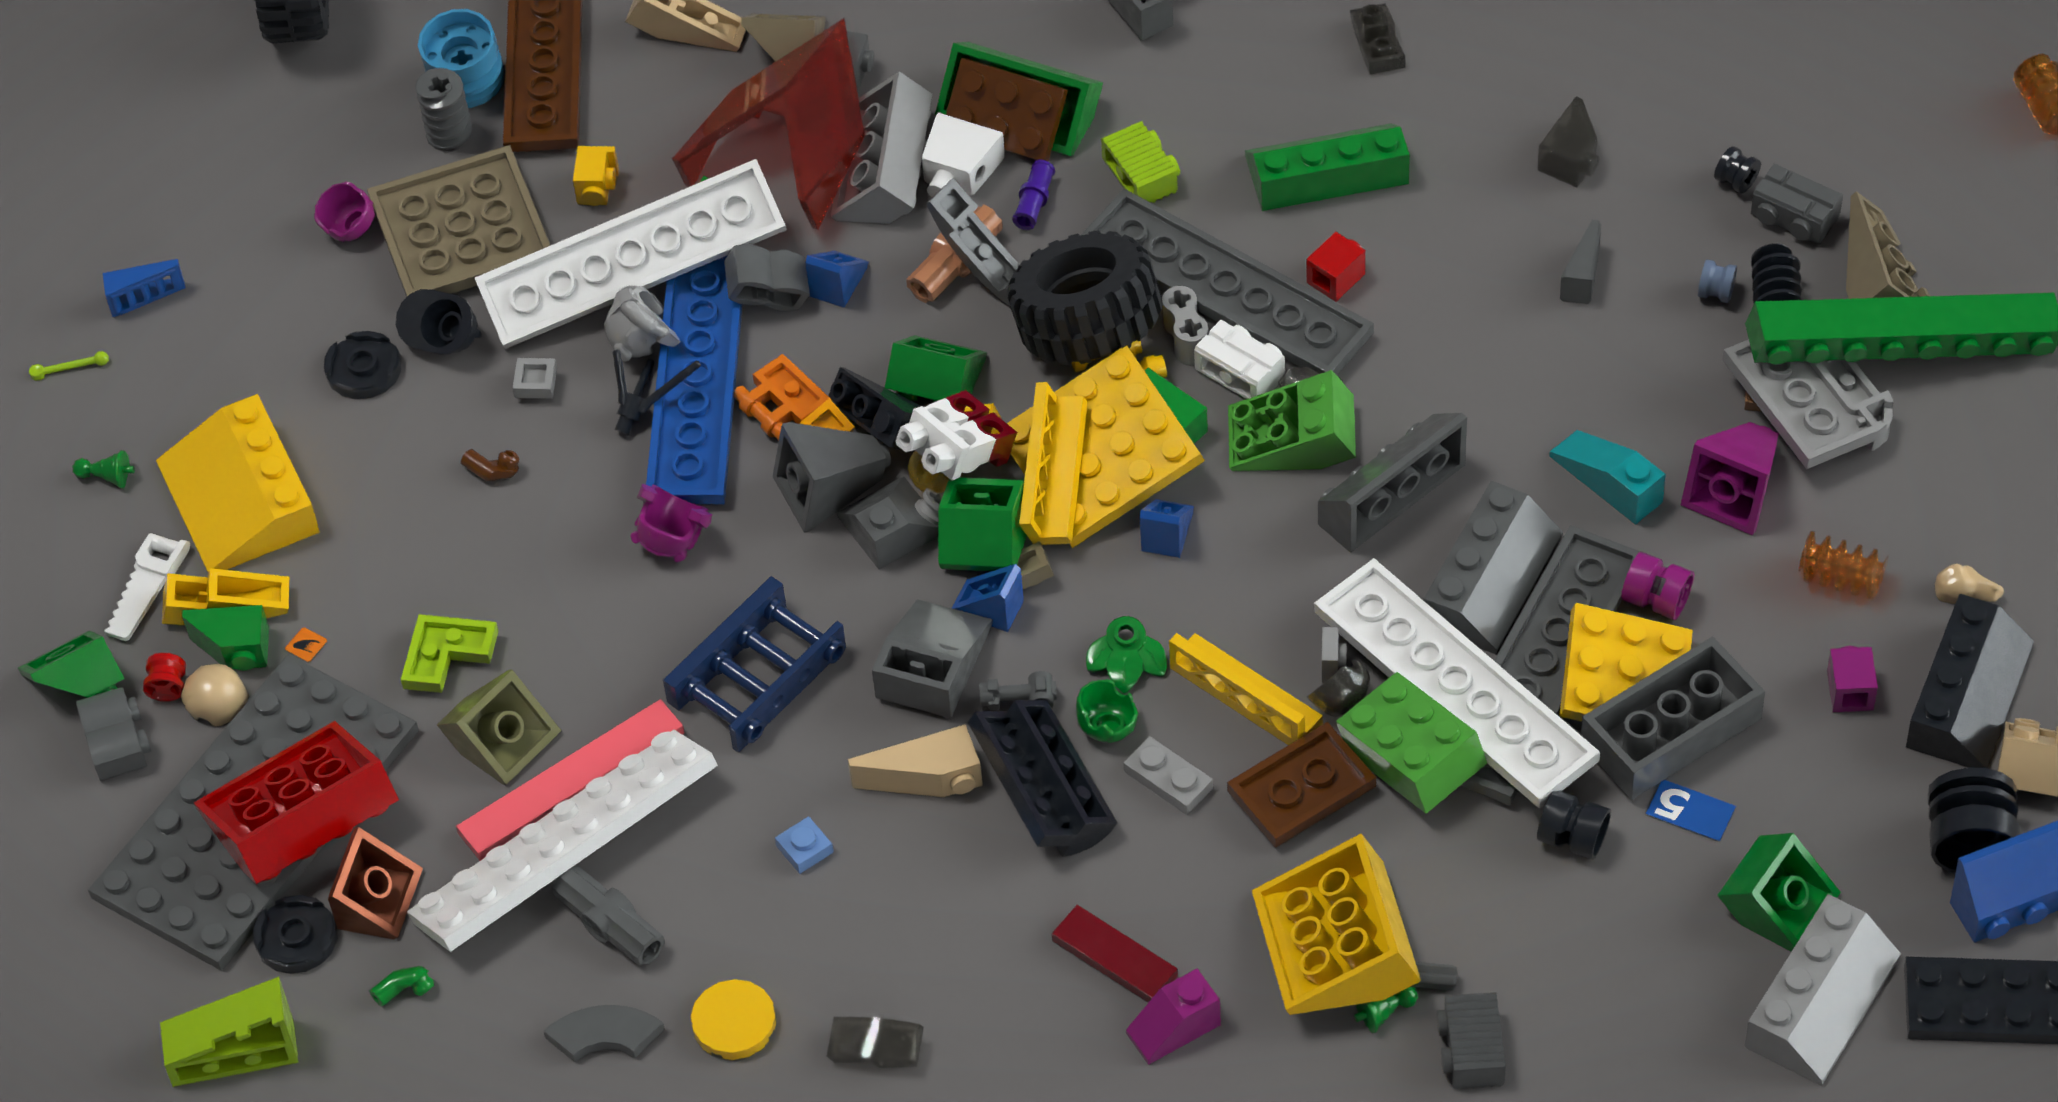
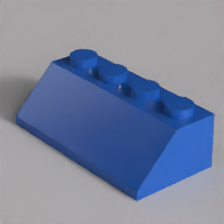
[1950,820,2058,943]

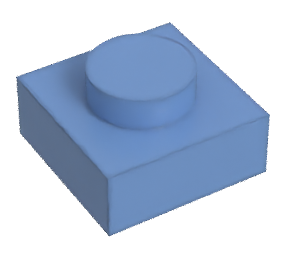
[775,816,834,874]

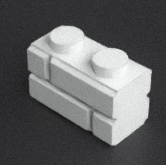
[1194,320,1285,399]

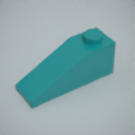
[1549,430,1666,525]

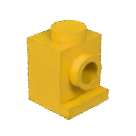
[573,146,619,206]

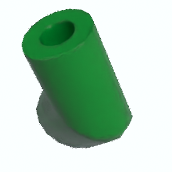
[369,966,434,1007]

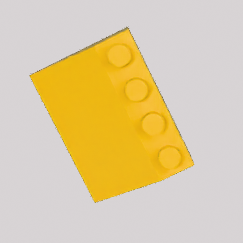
[156,394,320,574]
[1252,833,1421,1015]

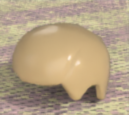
[181,664,249,726]

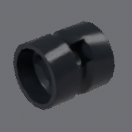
[1537,791,1612,860]

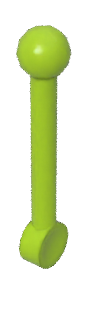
[29,351,109,381]

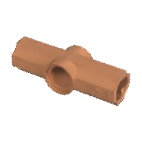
[906,205,1003,303]

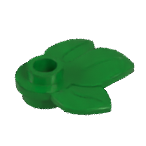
[1086,616,1167,694]

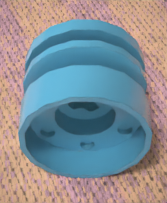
[418,9,505,108]

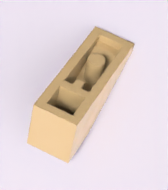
[625,0,746,52]
[848,725,983,797]

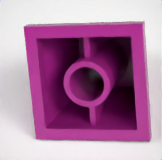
[1680,422,1779,535]

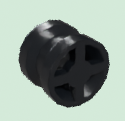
[1714,146,1761,194]

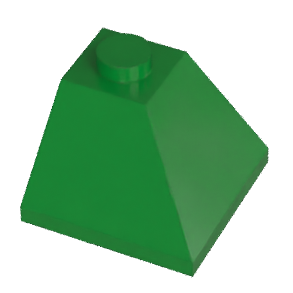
[18,631,125,698]

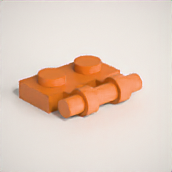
[734,354,831,440]

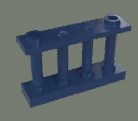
[663,576,846,753]

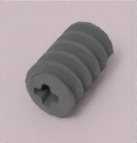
[415,68,472,150]

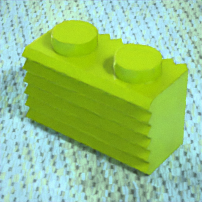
[1101,121,1180,203]

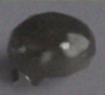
[1307,660,1370,717]

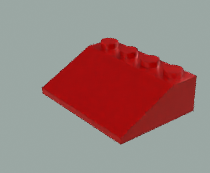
[194,721,399,884]

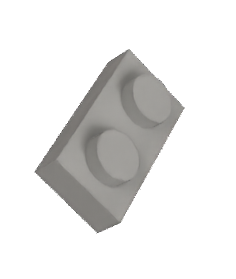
[1123,736,1213,815]

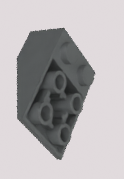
[872,599,993,718]

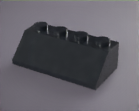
[1906,593,2034,768]

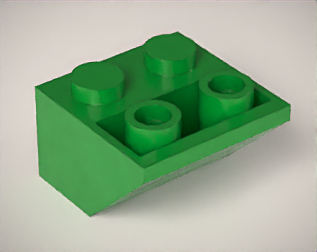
[938,477,1027,571]

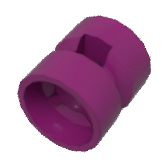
[1621,551,1695,620]

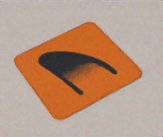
[285,627,327,662]

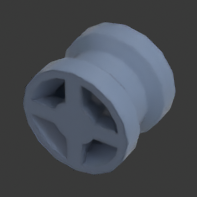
[1698,259,1737,303]

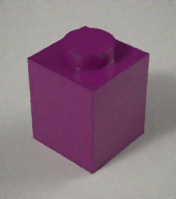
[1827,646,1878,712]

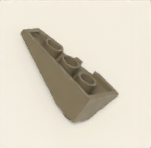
[1846,191,1930,299]

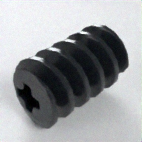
[1751,243,1803,303]

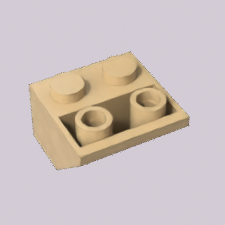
[1997,718,2058,797]

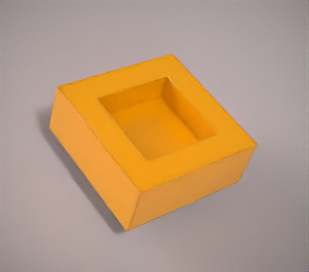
[800,398,855,432]

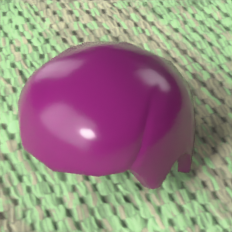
[314,182,375,242]

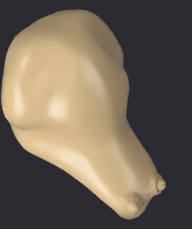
[1935,564,2004,604]

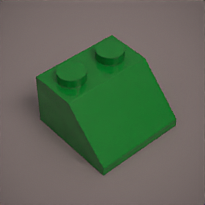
[885,335,987,403]
[1717,833,1841,952]

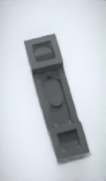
[926,178,1019,307]

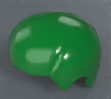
[1076,680,1139,743]

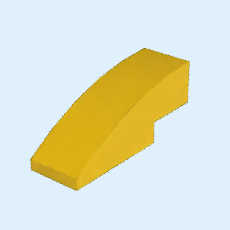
[162,568,289,625]

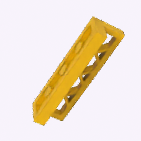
[1019,382,1088,545]
[1169,633,1323,745]

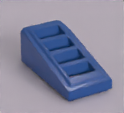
[102,259,186,317]

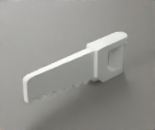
[104,533,190,641]

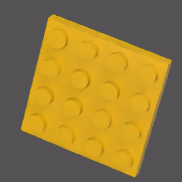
[996,345,1205,548]

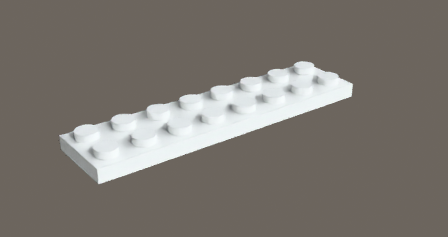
[475,159,787,349]
[1314,558,1600,808]
[407,730,718,952]

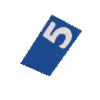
[1646,780,1736,841]

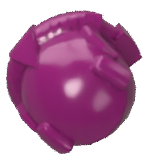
[630,483,713,562]

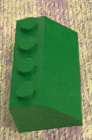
[935,42,1103,156]
[1245,123,1410,211]

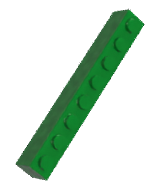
[1745,292,2058,364]

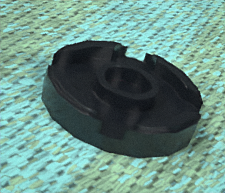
[324,331,401,399]
[253,895,338,974]

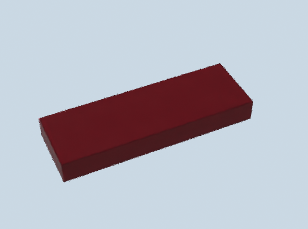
[1051,904,1178,1003]

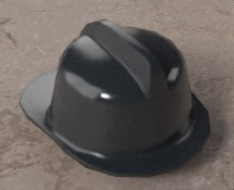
[396,289,482,355]

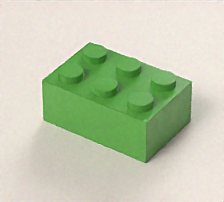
[1336,672,1487,814]

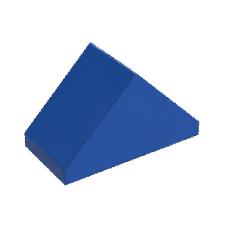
[805,251,869,308]
[1140,499,1194,558]
[952,564,1024,632]

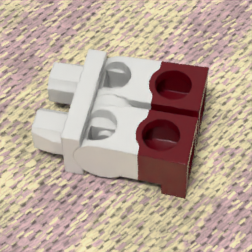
[896,390,1018,480]

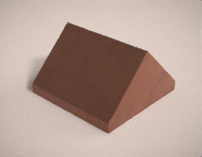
[328,827,423,940]

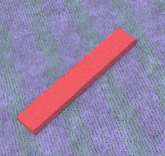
[456,699,684,861]

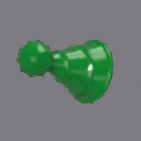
[72,450,135,489]
[1354,986,1418,1033]

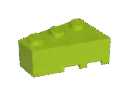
[160,977,299,1087]

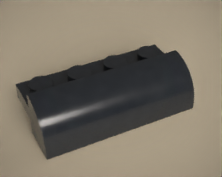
[968,700,1117,857]

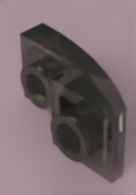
[1350,3,1406,75]
[827,1017,924,1068]

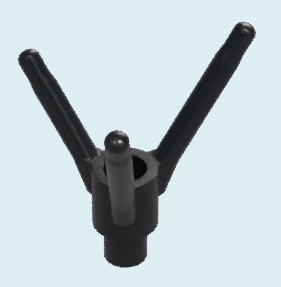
[613,349,701,435]

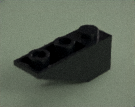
[829,367,920,453]

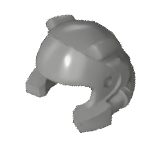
[604,286,680,361]

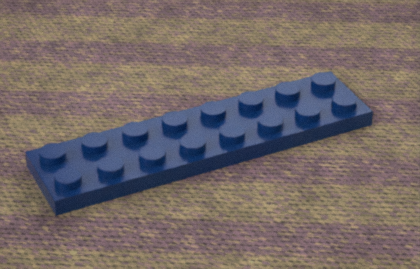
[646,255,743,504]

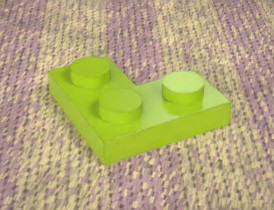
[401,614,499,693]

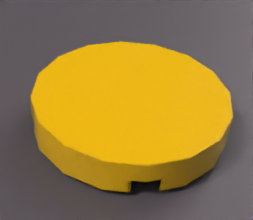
[691,979,777,1060]

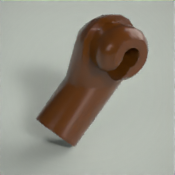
[461,449,520,481]

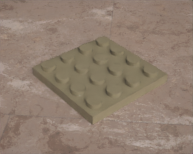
[367,145,550,297]

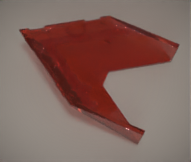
[672,18,865,230]

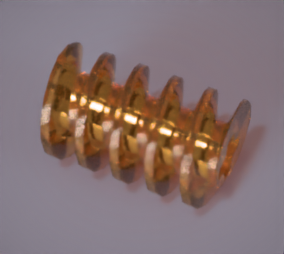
[2013,53,2058,135]
[1799,530,1889,601]

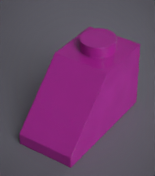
[1126,968,1221,1065]

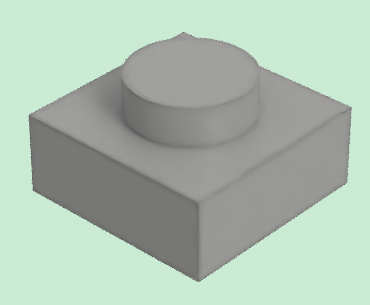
[512,358,557,399]
[1322,627,1347,684]

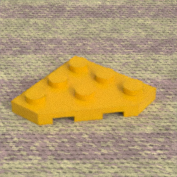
[1560,603,1693,721]

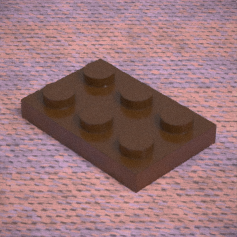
[946,58,1068,161]
[1227,722,1376,848]

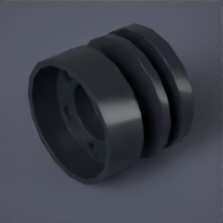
[1927,767,2020,873]

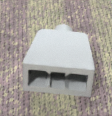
[922,113,1005,197]

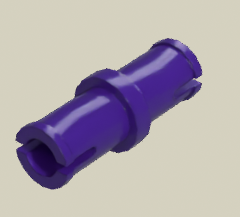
[1012,160,1055,230]

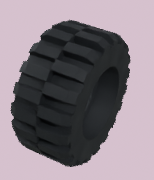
[1007,231,1162,365]

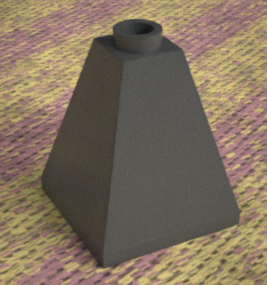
[772,422,891,533]

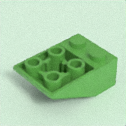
[1228,370,1356,471]

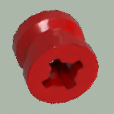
[143,652,186,702]

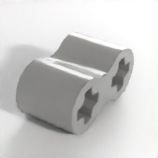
[1162,286,1208,366]

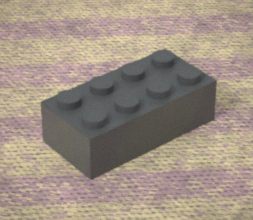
[1581,636,1765,800]

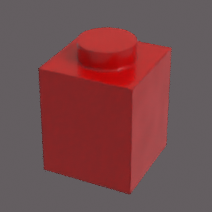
[1306,232,1366,302]

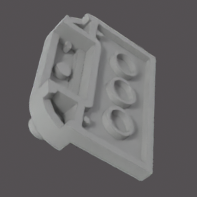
[1722,339,1894,469]

